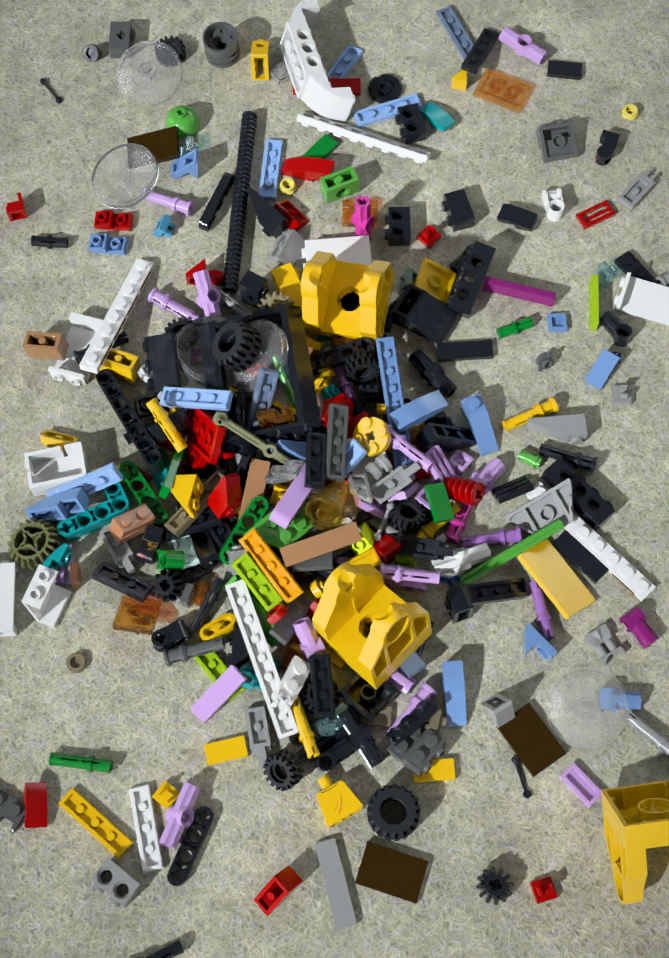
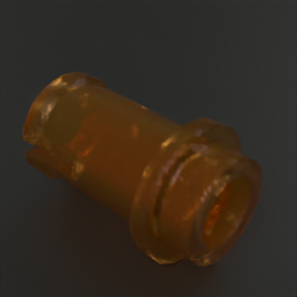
[190,581,209,607]

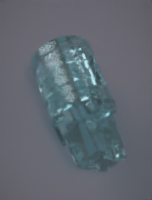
[309,717,344,739]

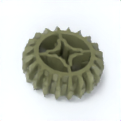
[7,518,61,570]

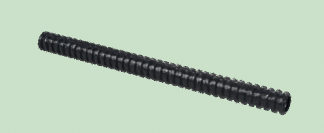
[222,111,257,294]

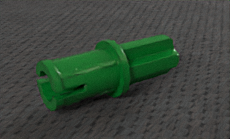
[496,317,533,340]

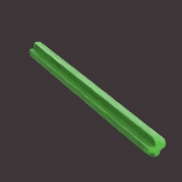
[460,519,565,585]

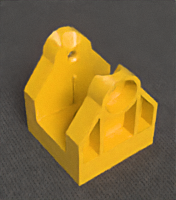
[301,251,395,345]
[312,563,432,690]
[601,780,669,905]

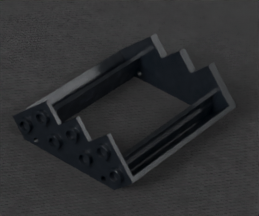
[199,303,322,456]

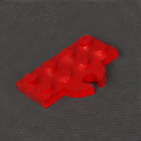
[184,408,226,469]

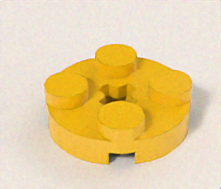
[352,417,391,457]

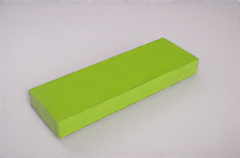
[589,274,599,331]
[231,551,284,612]
[193,652,245,702]

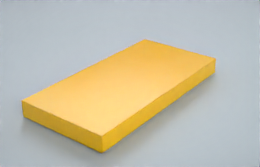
[517,539,596,620]

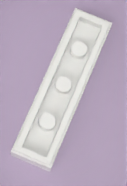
[129,784,164,873]

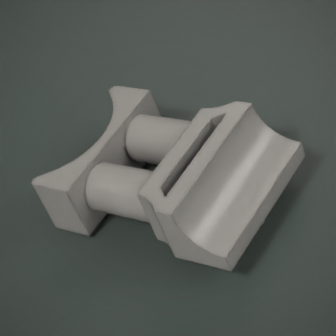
[584,624,625,667]

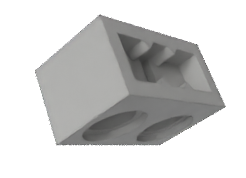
[91,857,142,907]

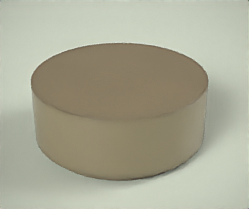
[66,653,87,673]

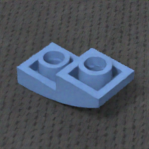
[88,233,129,256]

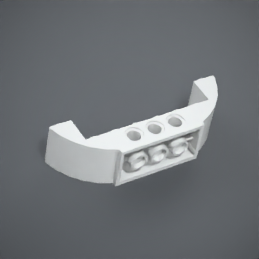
[279,0,355,123]

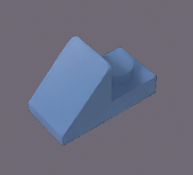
[171,148,199,179]
[523,623,557,662]

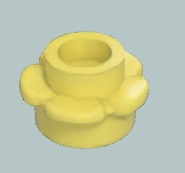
[622,104,639,121]
[279,178,297,195]

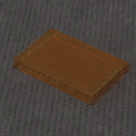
[473,68,533,113]

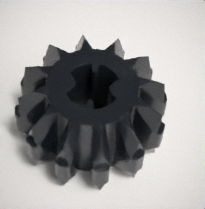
[151,569,185,602]
[476,867,513,905]

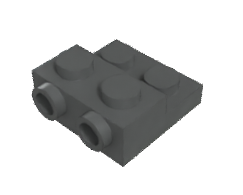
[536,120,579,163]
[387,726,446,777]

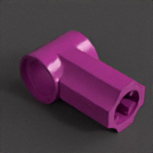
[619,607,659,649]

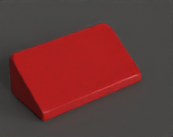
[273,199,310,232]

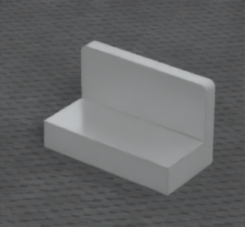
[268,229,305,268]

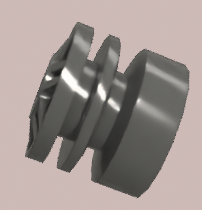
[202,21,240,68]

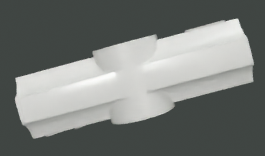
[430,543,491,576]

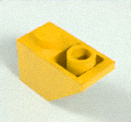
[171,474,204,518]

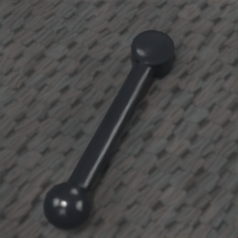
[40,78,62,104]
[511,756,531,798]

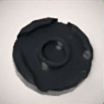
[368,74,402,104]

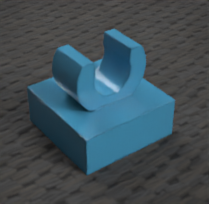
[153,214,176,237]

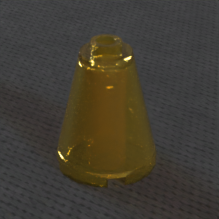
[304,481,348,531]

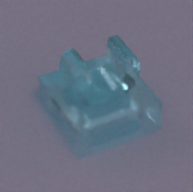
[181,136,200,157]
[594,261,618,288]

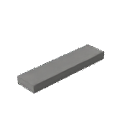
[315,838,357,930]

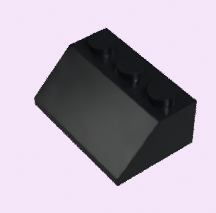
[142,332,182,394]

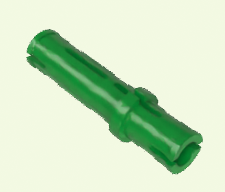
[49,752,113,773]

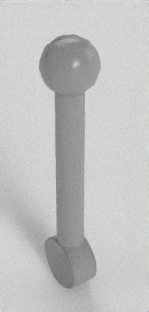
[373,502,394,541]

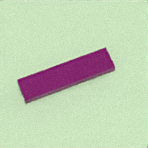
[482,276,556,307]

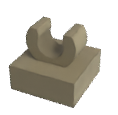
[423,709,448,731]

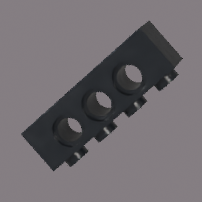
[446,241,496,319]
[541,457,615,531]

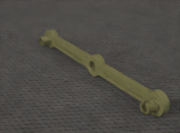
[213,411,326,484]

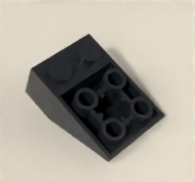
[392,284,458,345]

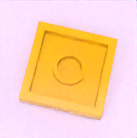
[414,257,456,305]

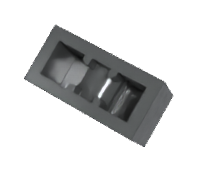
[108,21,136,59]

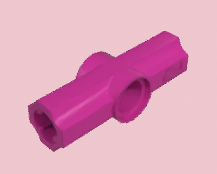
[351,195,375,242]

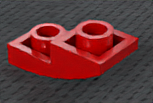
[94,210,134,231]
[24,782,48,828]

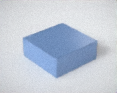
[547,313,567,332]

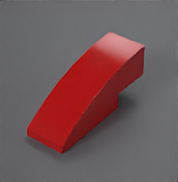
[280,157,335,182]

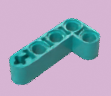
[57,482,131,542]

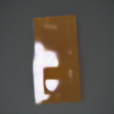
[280,632,305,670]

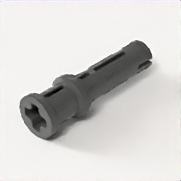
[163,637,226,667]

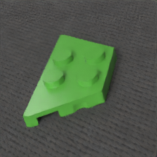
[244,501,314,551]

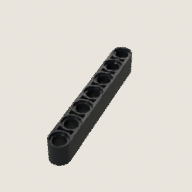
[96,369,166,474]

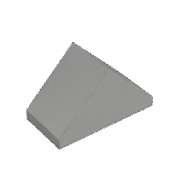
[481,693,515,728]

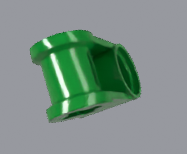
[156,550,185,570]

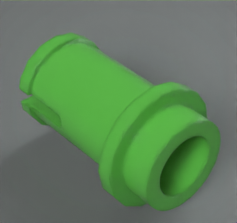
[517,449,543,469]

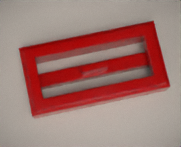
[575,200,615,230]

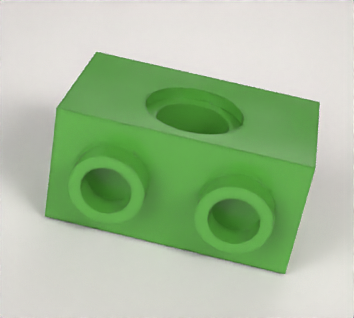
[320,166,359,203]

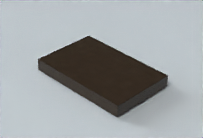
[127,126,180,169]
[496,703,566,777]
[355,841,428,904]

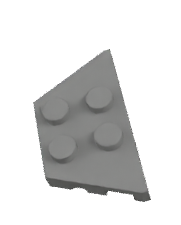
[505,478,574,535]

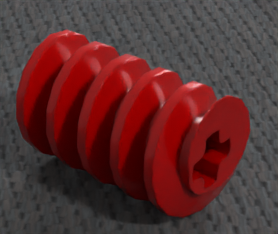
[443,476,485,506]

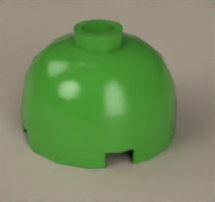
[166,105,200,140]

